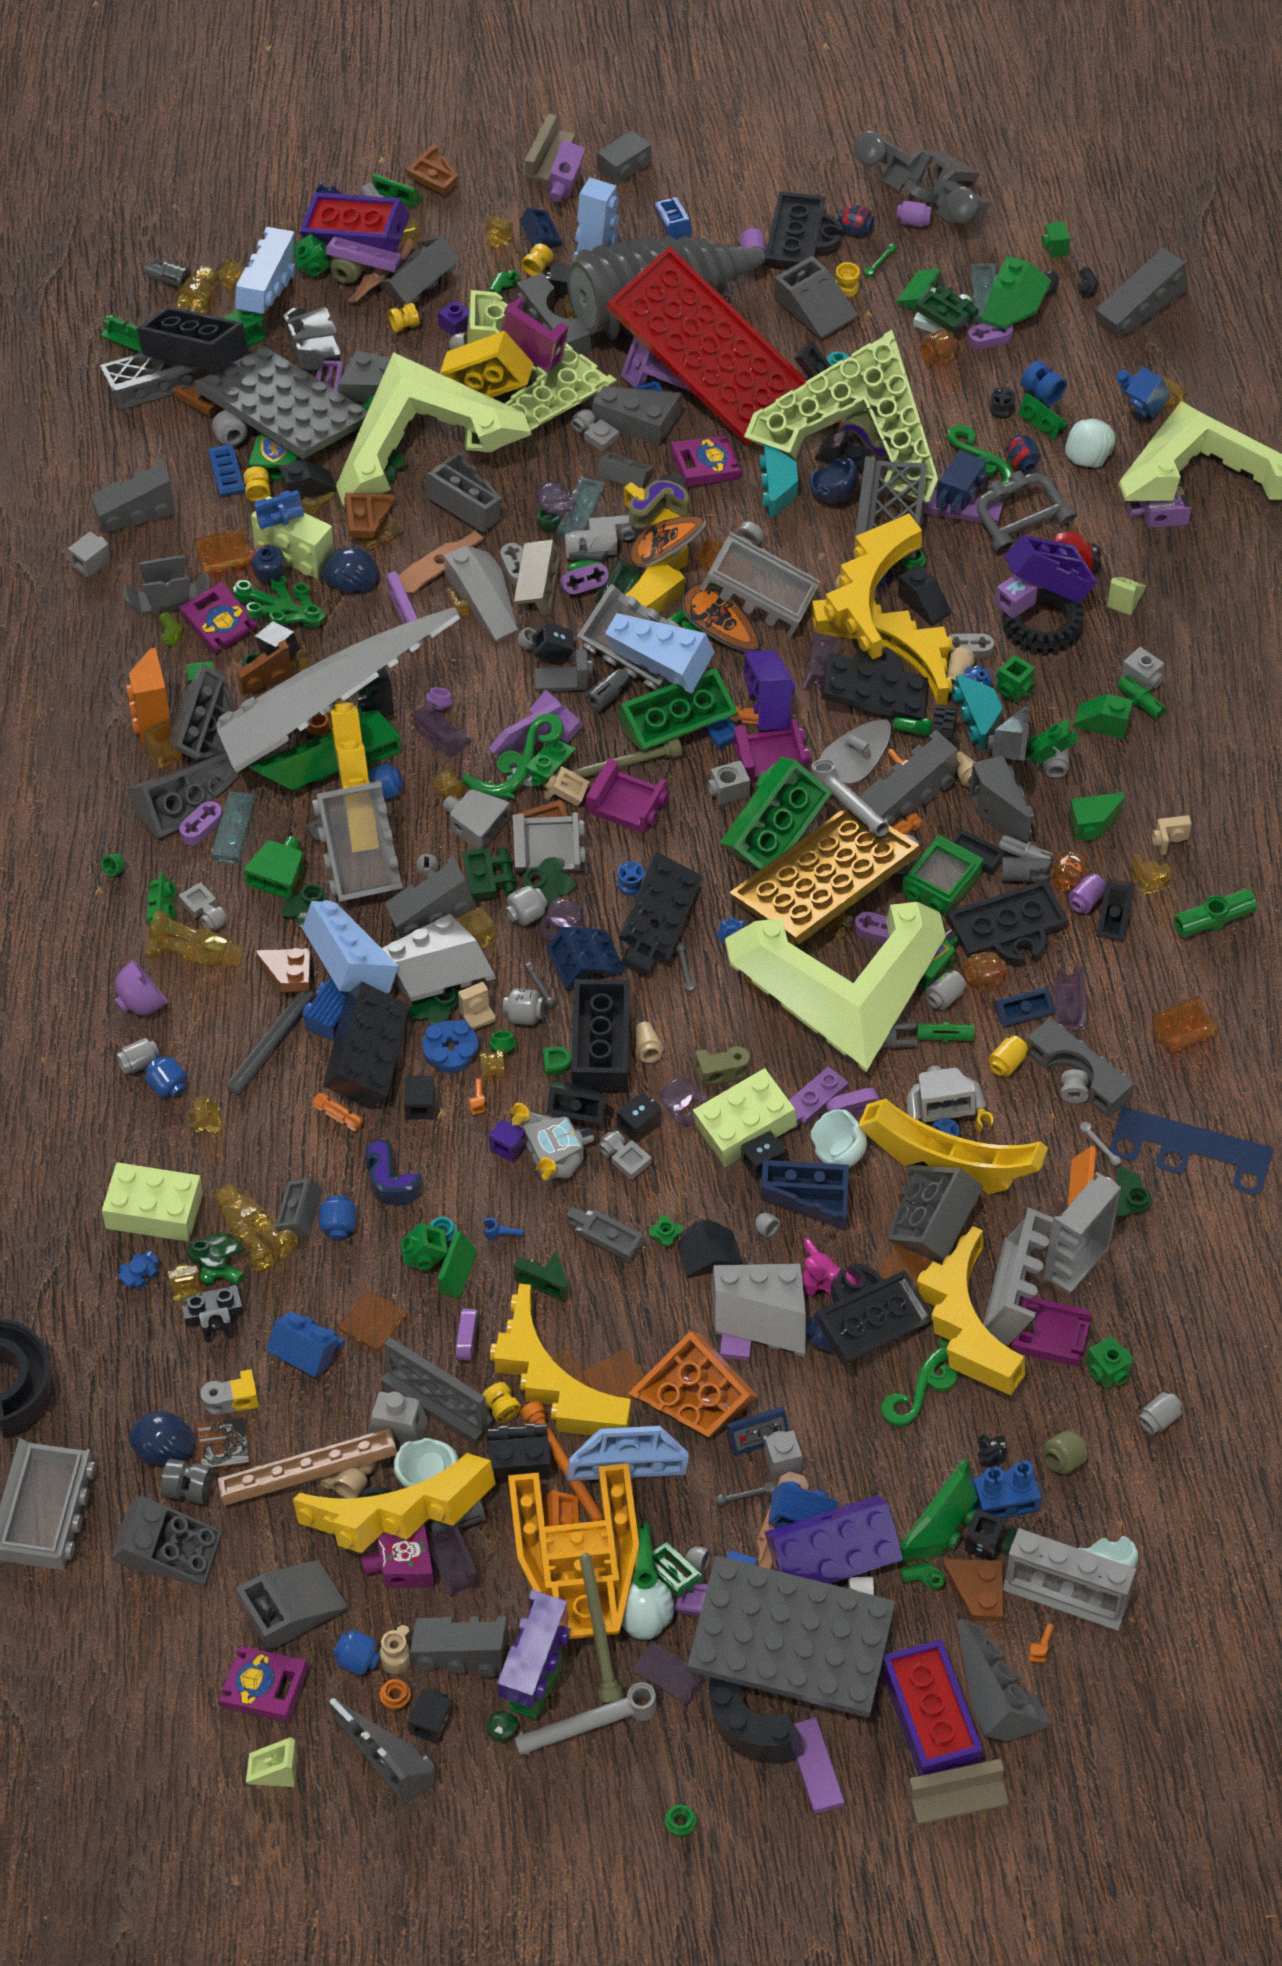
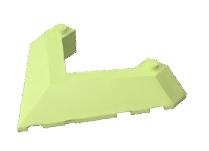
[465,290,617,452]
[744,330,939,503]
[336,352,532,508]
[1119,401,1282,501]
[725,902,946,1073]

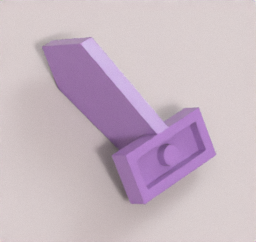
[621,336,690,391]
[489,690,584,756]

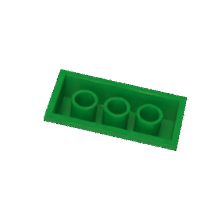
[618,668,738,751]
[720,757,832,871]

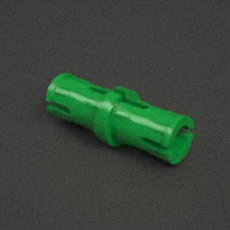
[1117,675,1166,720]
[917,1021,974,1043]

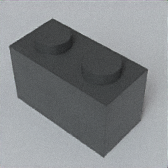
[597,130,651,184]

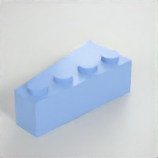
[235,227,296,314]
[302,900,399,993]

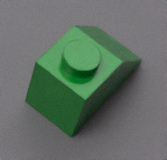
[1073,694,1133,739]
[1069,793,1124,841]

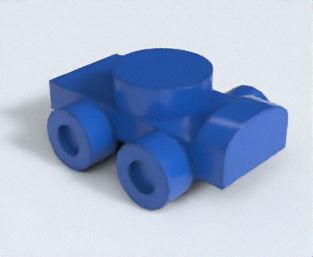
[117,1250,160,1290]

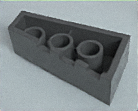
[859,730,958,827]

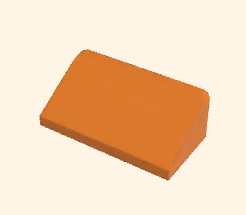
[1068,1146,1096,1207]
[542,1490,579,1527]

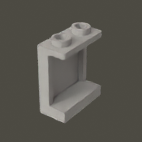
[513,813,585,874]

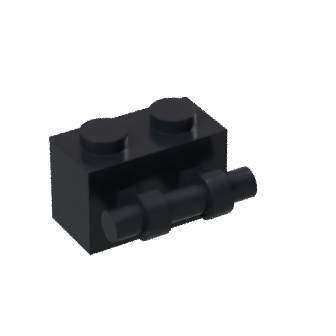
[487,1422,551,1484]

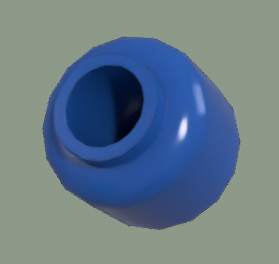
[367,763,404,800]
[145,1056,187,1098]
[319,1195,357,1240]
[332,1629,380,1675]

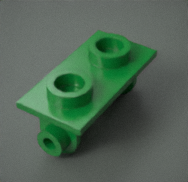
[101,315,142,353]
[1018,393,1069,441]
[1025,718,1079,764]
[525,740,576,786]
[146,872,177,931]

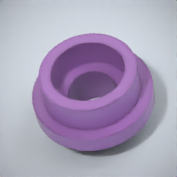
[426,688,452,710]

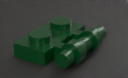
[915,285,979,334]
[462,847,517,900]

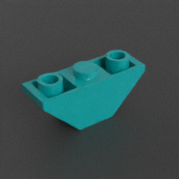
[759,444,798,518]
[952,675,1003,752]

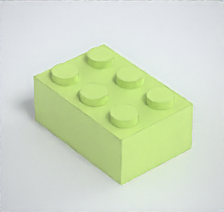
[251,496,334,579]
[693,1068,797,1167]
[102,1162,203,1242]

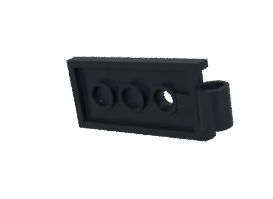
[618,851,703,977]

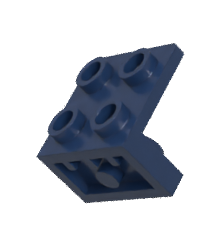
[546,926,625,990]

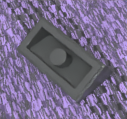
[597,452,655,489]
[274,1178,322,1236]

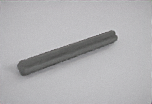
[226,990,314,1095]

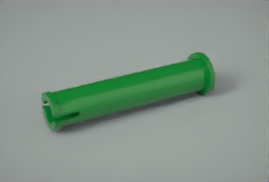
[633,1522,658,1589]

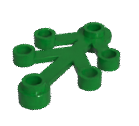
[233,575,325,628]

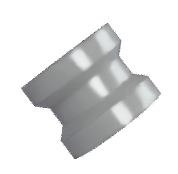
[1060,1069,1089,1104]

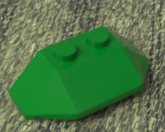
[981,256,1051,329]
[249,732,338,790]
[899,1458,978,1563]

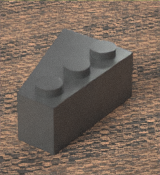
[338,350,390,405]
[592,386,681,447]
[426,450,502,532]
[91,459,175,533]
[385,855,477,938]
[410,1616,508,1678]

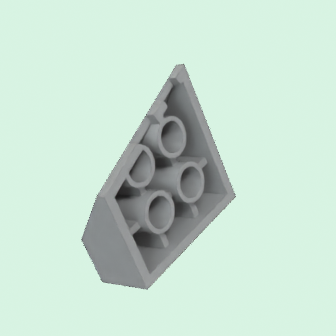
[382,914,496,1002]
[711,1264,806,1357]

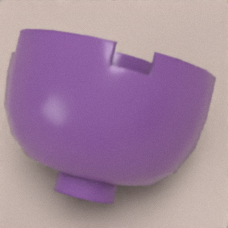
[115,960,168,1015]

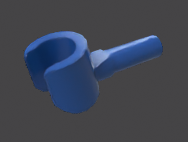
[483,1217,524,1240]

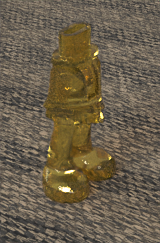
[159,267,216,313]
[145,909,244,967]
[214,1183,298,1271]

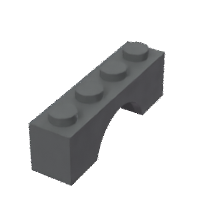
[516,272,591,355]
[1026,1018,1134,1119]

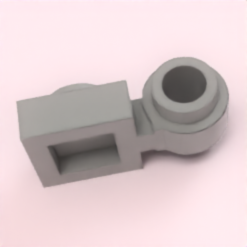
[571,409,619,452]
[178,882,227,931]
[598,1130,652,1180]

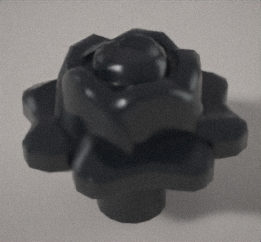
[977,1434,1007,1465]

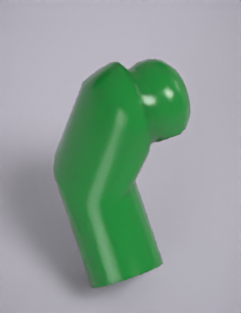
[893,717,933,737]

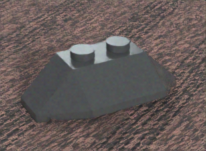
[168,665,235,760]

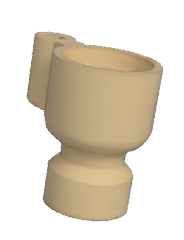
[320,1461,377,1498]
[380,1625,411,1674]

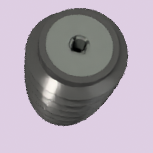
[567,236,765,341]

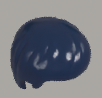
[809,458,859,504]
[322,547,380,594]
[129,1411,195,1466]

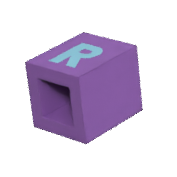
[995,575,1038,619]

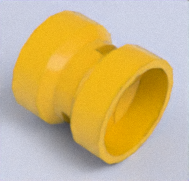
[521,243,554,277]
[836,262,860,297]
[388,303,420,333]
[244,466,270,502]
[482,1382,522,1424]

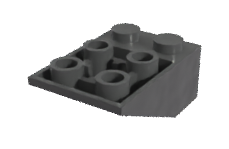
[774,256,858,339]
[969,755,1034,843]
[110,1495,222,1585]
[236,1560,349,1652]

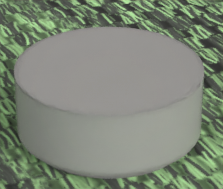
[738,521,764,545]

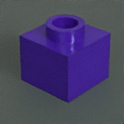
[438,300,469,336]
[489,1119,526,1163]

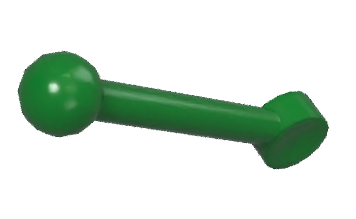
[864,244,897,278]

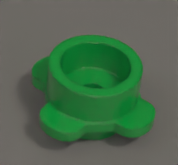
[649,1215,683,1246]

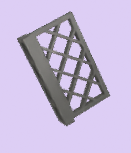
[100,353,211,410]
[854,456,927,559]
[381,1337,494,1445]

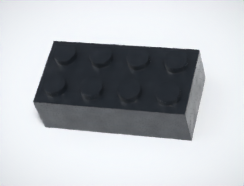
[137,306,248,372]
[571,979,630,1091]
[322,982,409,1110]

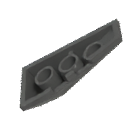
[987,706,1030,761]
[127,753,239,838]
[957,1619,1051,1742]
[328,1698,435,1806]

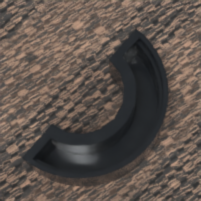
[0,1319,54,1438]
[709,1677,804,1763]

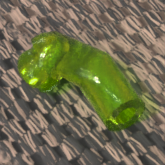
[159,612,182,645]

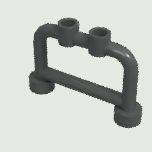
[977,471,1078,554]

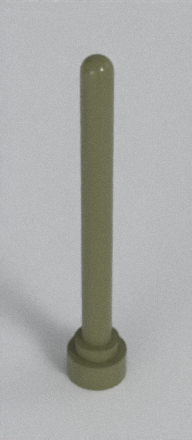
[571,738,682,778]
[580,1553,624,1703]

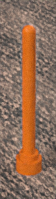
[520,1400,603,1521]

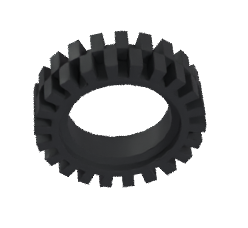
[1002,584,1084,656]

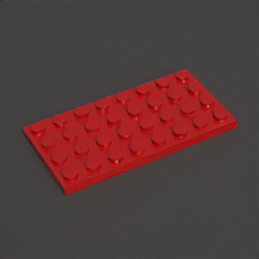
[605,246,807,446]

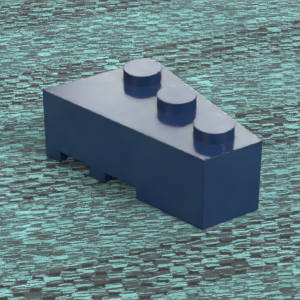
[761,1160,849,1231]

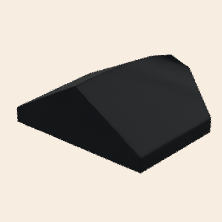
[677,1219,743,1279]

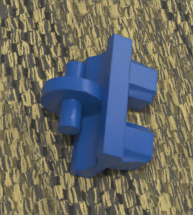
[254,490,304,530]

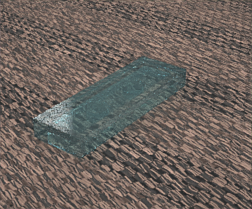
[971,264,996,322]
[557,477,604,538]
[211,791,256,863]

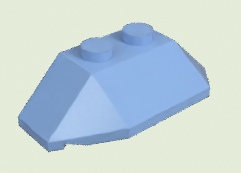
[567,1426,689,1481]

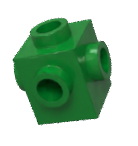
[293,234,331,278]
[996,655,1035,703]
[401,1222,448,1272]
[1086,1335,1133,1389]

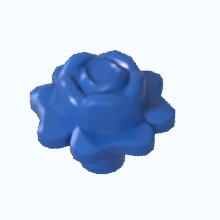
[963,665,993,687]
[716,917,745,945]

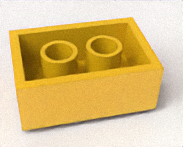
[440,331,534,398]

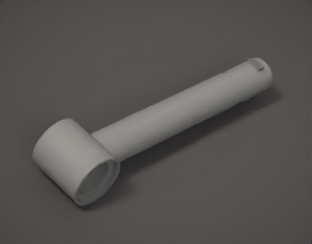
[812,759,889,836]
[514,1683,657,1755]

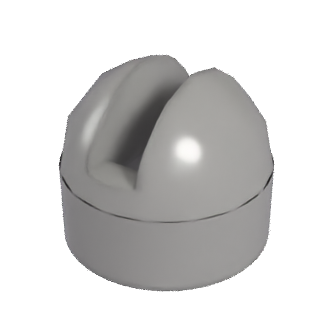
[449,333,467,350]
[517,627,536,650]
[416,854,438,877]
[755,1213,781,1238]
[686,1547,711,1573]

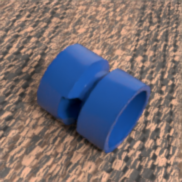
[1020,360,1067,406]

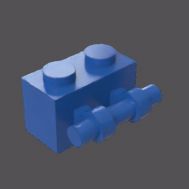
[1117,366,1171,420]
[266,1312,346,1377]

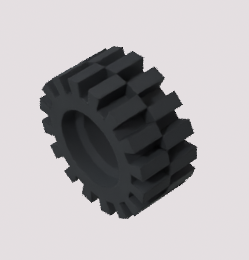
[930,705,957,744]

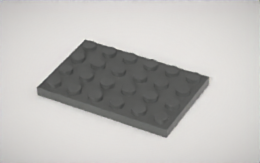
[195,346,368,459]
[686,1555,895,1718]

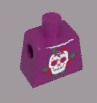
[361,1524,434,1588]

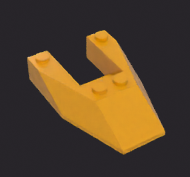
[508,1463,639,1639]

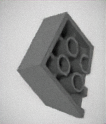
[377,236,460,305]
[888,1165,983,1260]

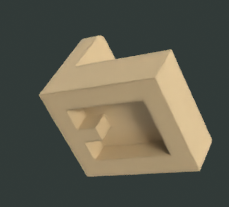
[544,767,589,806]
[1152,815,1192,855]
[458,982,495,1030]

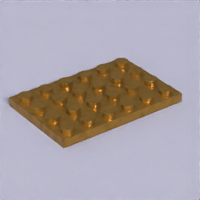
[729,807,922,945]

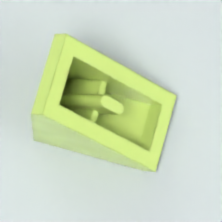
[1107,577,1146,615]
[246,1737,298,1787]

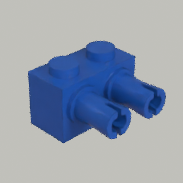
[973,1460,1041,1519]

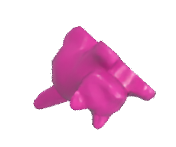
[802,1237,857,1303]

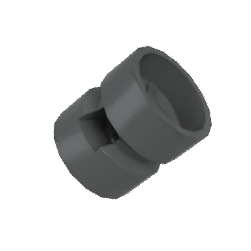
[161,1458,213,1505]

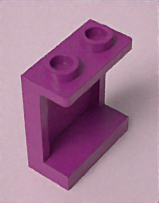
[501,297,568,373]
[733,719,811,783]
[586,758,670,834]

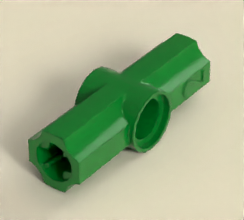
[1173,889,1257,938]

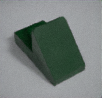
[513,1251,568,1303]

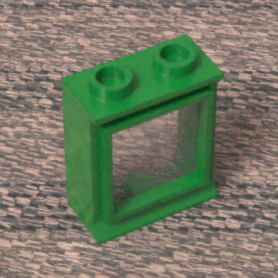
[902,834,984,917]

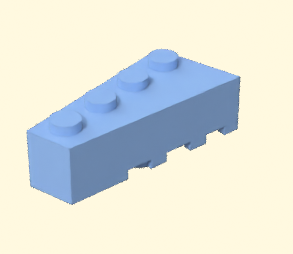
[573,178,619,261]
[605,613,715,694]

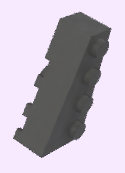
[1096,247,1188,339]

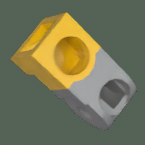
[201,1369,259,1415]

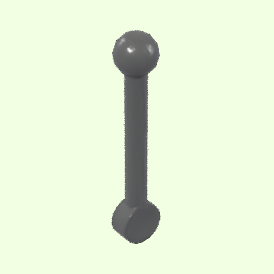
[675,943,695,993]
[524,962,556,1008]
[715,1482,776,1506]

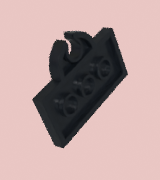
[764,191,843,268]
[821,647,928,721]
[946,880,1069,966]
[813,1263,933,1366]

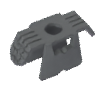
[283,307,341,370]
[123,555,210,615]

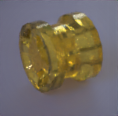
[432,769,466,801]
[480,1050,505,1079]

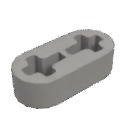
[500,543,523,586]
[948,634,994,658]

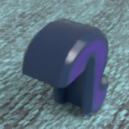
[365,1139,423,1205]

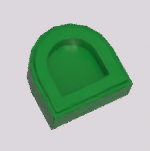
[542,1046,572,1076]

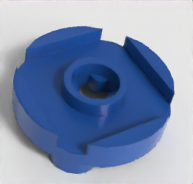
[422,1020,479,1073]

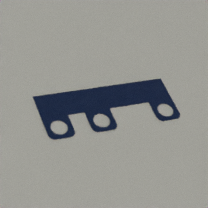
[1109,1106,1274,1194]

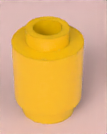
[988,1036,1028,1077]

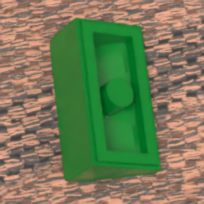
[372,173,422,208]
[896,269,940,311]
[438,1231,477,1298]

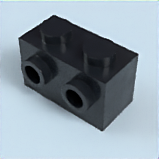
[357,666,394,718]

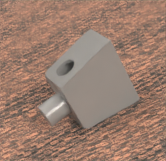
[442,790,510,849]
[367,1392,429,1445]

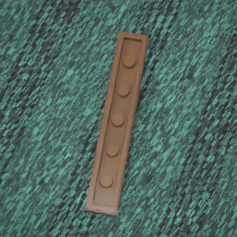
[218,1428,397,1506]

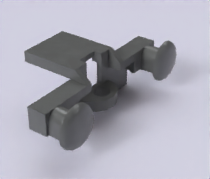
[854,130,991,226]

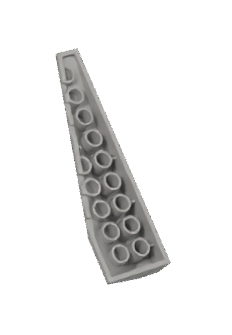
[216,607,460,773]

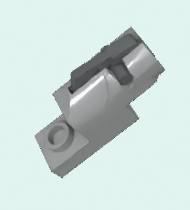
[564,515,640,560]

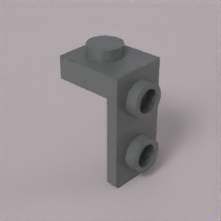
[535,650,593,692]

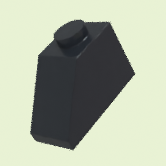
[280,460,337,501]
[898,564,951,627]
[1096,878,1135,941]
[546,1080,606,1124]

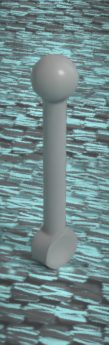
[1080,1122,1121,1166]

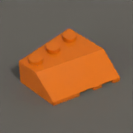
[126,648,172,744]
[628,1331,758,1437]

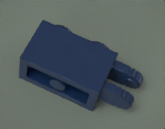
[936,451,988,515]

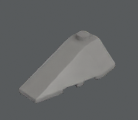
[444,546,518,643]

